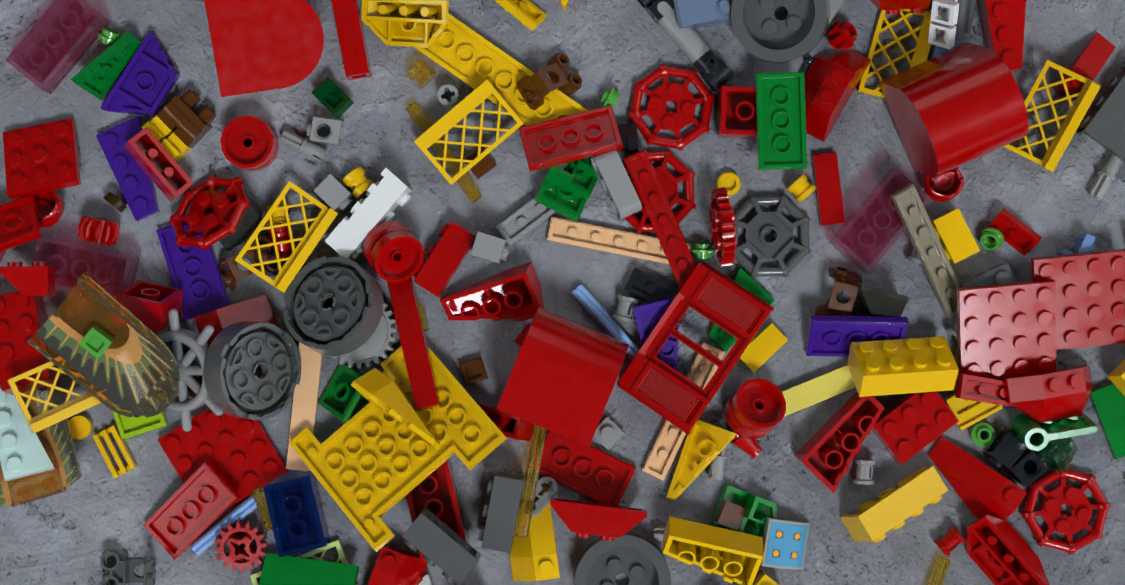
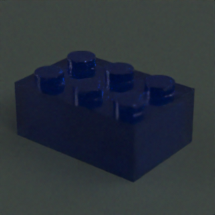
[263,473,330,557]

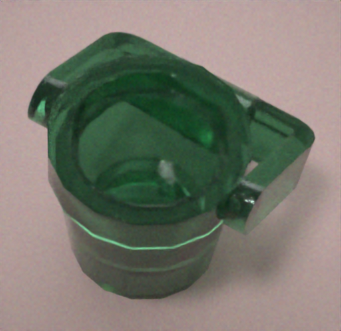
[1038,437,1077,473]

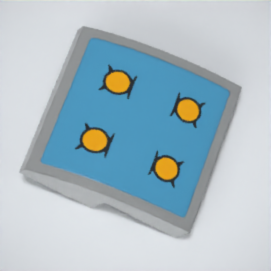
[760,517,810,570]

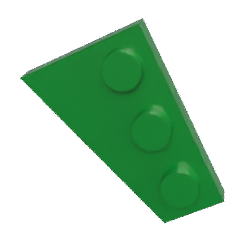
[70,32,142,100]
[708,268,775,352]

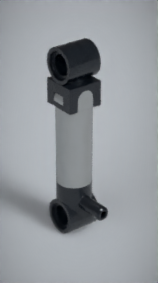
[637,0,734,92]

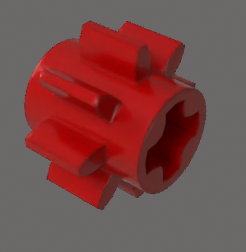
[827,20,857,51]

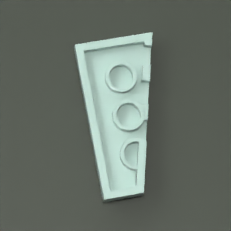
[0,384,55,482]

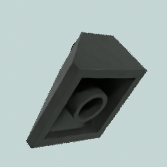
[856,284,909,317]

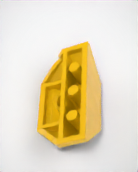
[361,0,449,48]

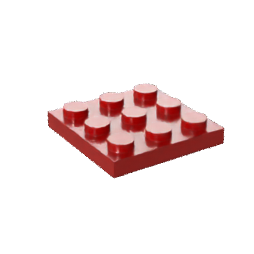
[3,118,81,199]

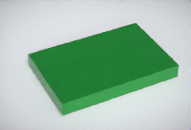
[1090,383,1125,459]

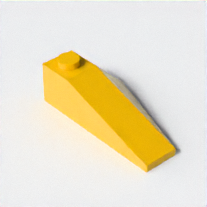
[510,480,560,581]

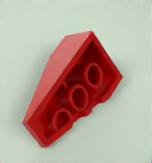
[440,262,544,321]

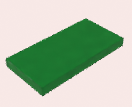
[755,72,807,170]
[259,553,359,585]

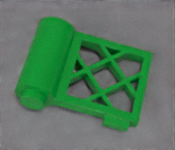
[1011,413,1098,451]

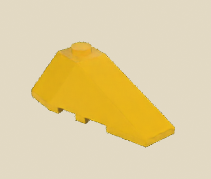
[351,368,441,450]

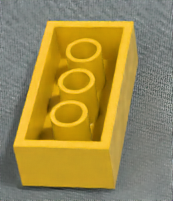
[847,336,959,397]

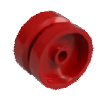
[220,116,279,172]
[363,221,424,283]
[725,378,786,440]

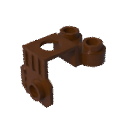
[517,53,582,110]
[218,235,282,291]
[814,266,862,316]

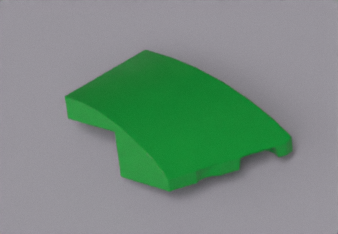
[534,157,598,222]
[709,484,777,539]

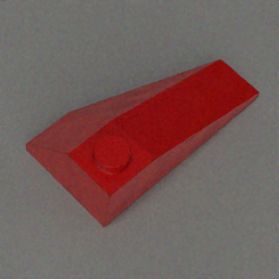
[928,436,1027,520]
[368,543,428,585]

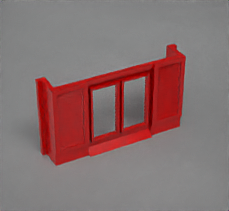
[618,261,775,435]

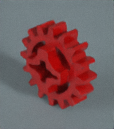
[214,519,267,573]

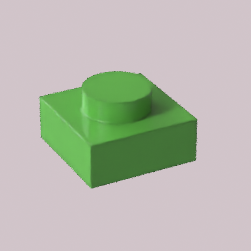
[79,324,115,359]

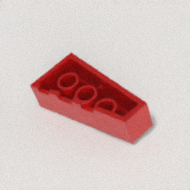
[977,0,1026,73]
[794,391,884,493]

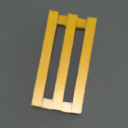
[92,425,137,478]

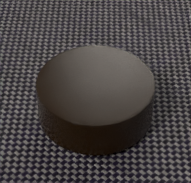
[103,192,127,213]

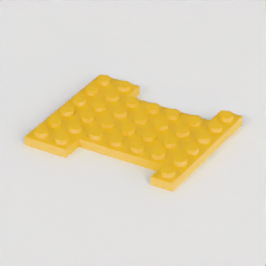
[288,346,507,552]

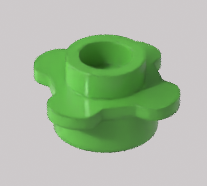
[600,86,620,109]
[690,241,715,259]

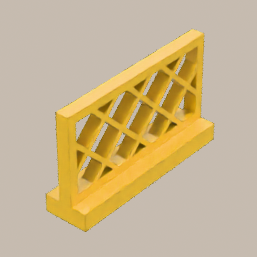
[858,9,933,99]
[1003,59,1101,172]
[414,79,524,185]
[234,181,338,293]
[7,358,107,434]

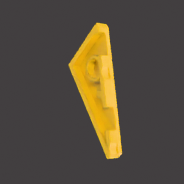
[666,420,736,500]

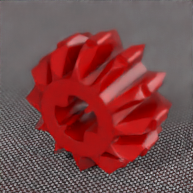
[77,216,120,246]

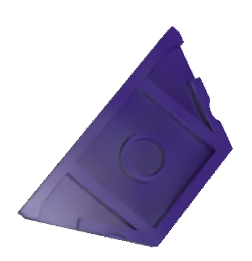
[100,31,180,116]

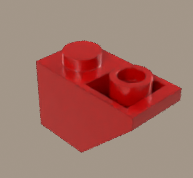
[0,261,55,296]

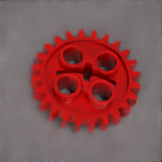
[709,188,737,266]

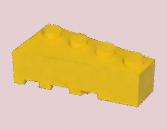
[840,466,948,543]
[663,516,764,585]

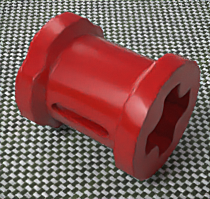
[933,526,966,557]

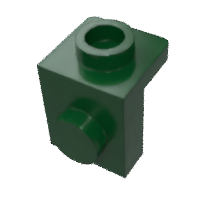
[312,77,354,119]

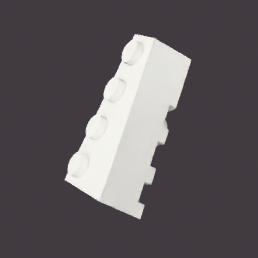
[325,168,412,260]

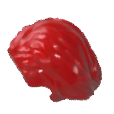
[921,168,964,202]
[33,191,64,228]

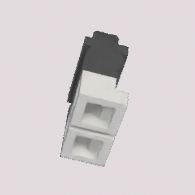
[928,0,975,49]

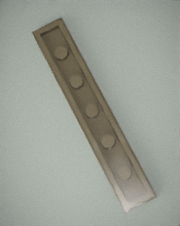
[890,183,961,319]

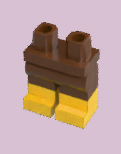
[141,90,217,162]

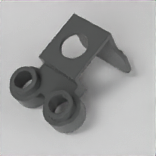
[100,550,156,585]

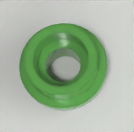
[97,27,121,46]
[979,227,1004,250]
[971,423,995,447]

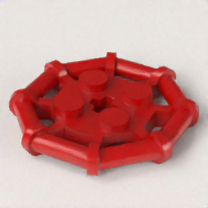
[627,63,715,151]
[624,149,696,234]
[170,174,250,250]
[1021,465,1111,555]

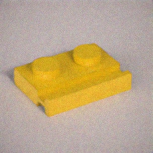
[943,393,1003,431]

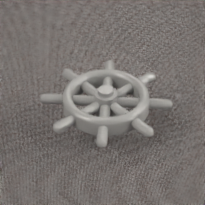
[152,308,224,432]

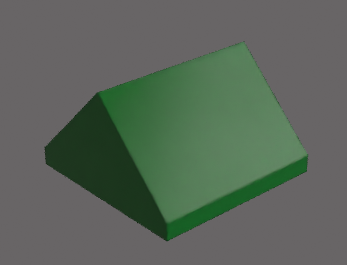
[318,364,364,423]

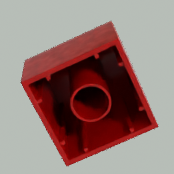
[204,0,324,97]
[879,43,1029,178]
[496,308,629,447]

